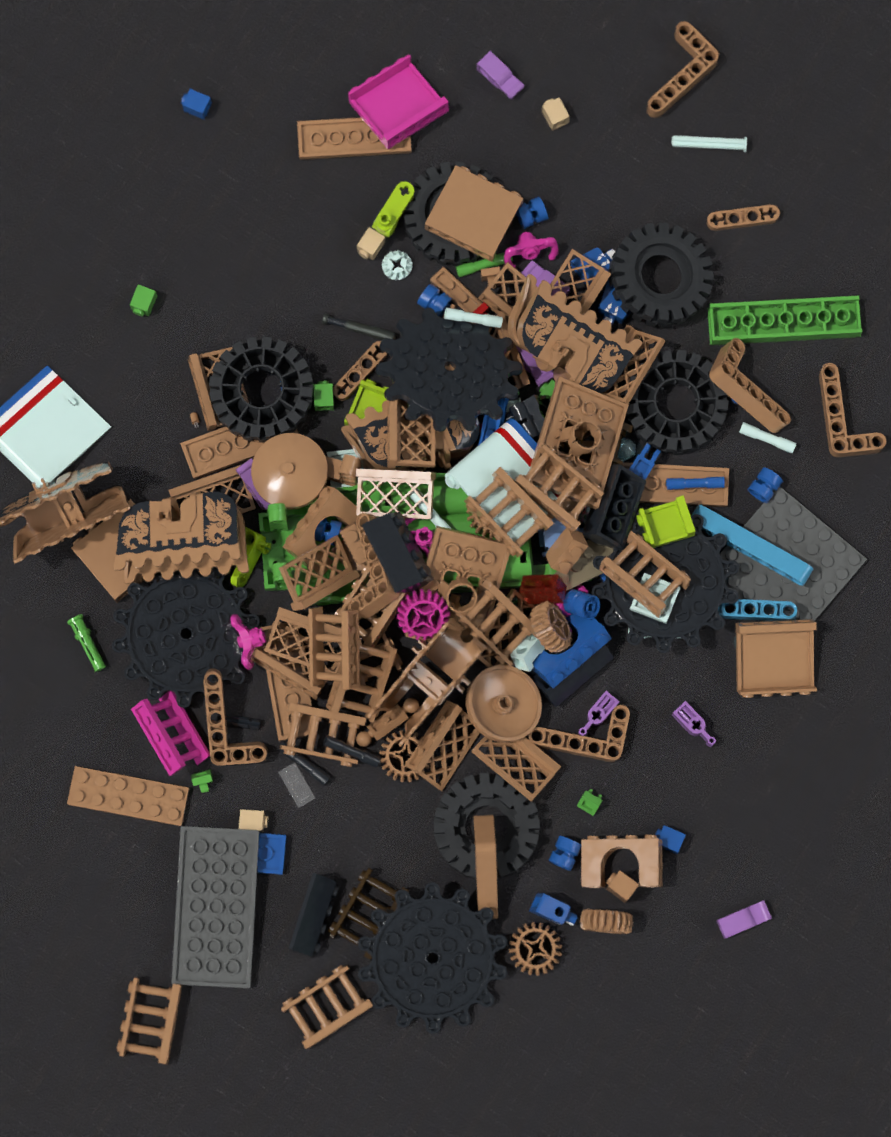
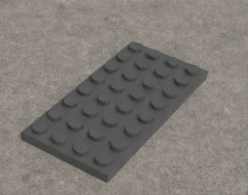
[172,826,260,988]

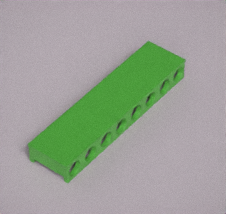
[708,296,862,345]

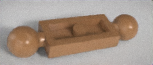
[356,698,419,747]

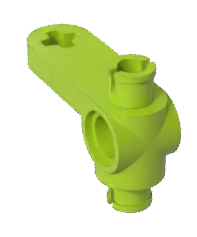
[372,182,414,237]
[231,527,271,587]

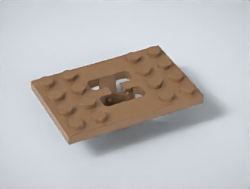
[529,376,629,509]
[405,526,510,642]

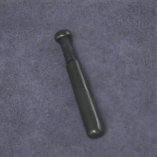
[322,313,396,340]

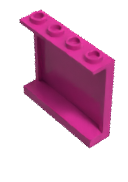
[348,55,449,149]

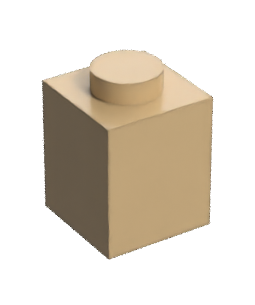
[542,98,570,131]
[357,227,385,260]
[239,810,268,832]

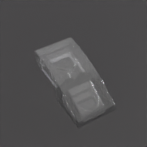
[278,762,315,808]

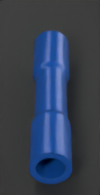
[666,476,725,490]

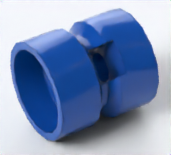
[516,197,548,229]
[417,284,453,318]
[747,467,783,503]
[315,518,342,546]
[563,589,600,620]
[548,836,581,871]

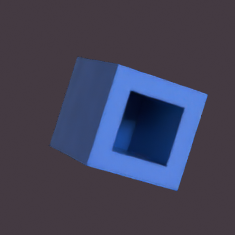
[181,89,212,119]
[655,826,686,854]

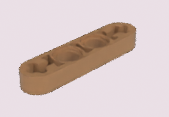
[707,205,780,231]
[333,341,388,401]

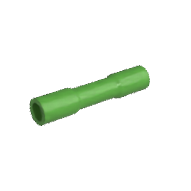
[456,252,513,277]

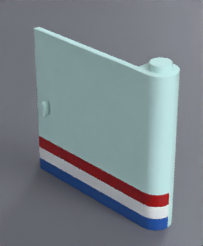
[0,366,111,487]
[445,418,559,542]

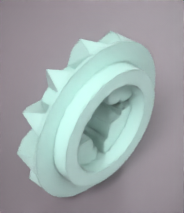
[382,250,412,280]

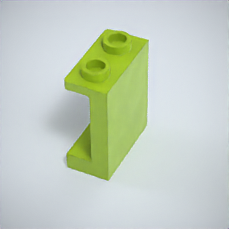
[344,380,389,426]
[636,495,695,548]

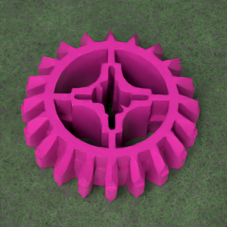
[397,588,450,641]

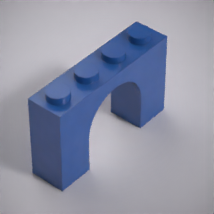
[532,614,612,688]

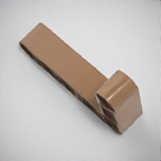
[647,21,719,118]
[709,338,791,433]
[819,363,886,457]
[325,454,362,486]
[347,513,400,619]
[204,669,267,766]
[528,705,630,762]
[474,815,498,919]

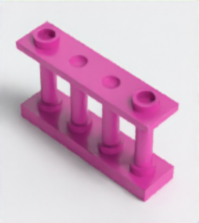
[131,691,210,776]

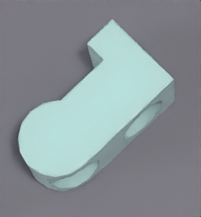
[510,635,545,672]

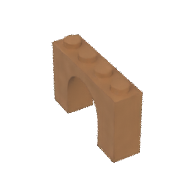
[283,486,363,576]
[581,835,663,888]

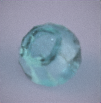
[617,438,637,462]

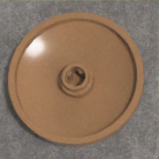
[251,433,328,510]
[466,665,542,743]

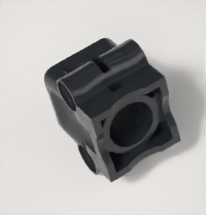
[504,395,551,443]

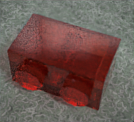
[519,574,567,604]

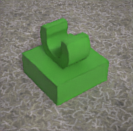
[191,770,212,793]
[577,789,602,816]

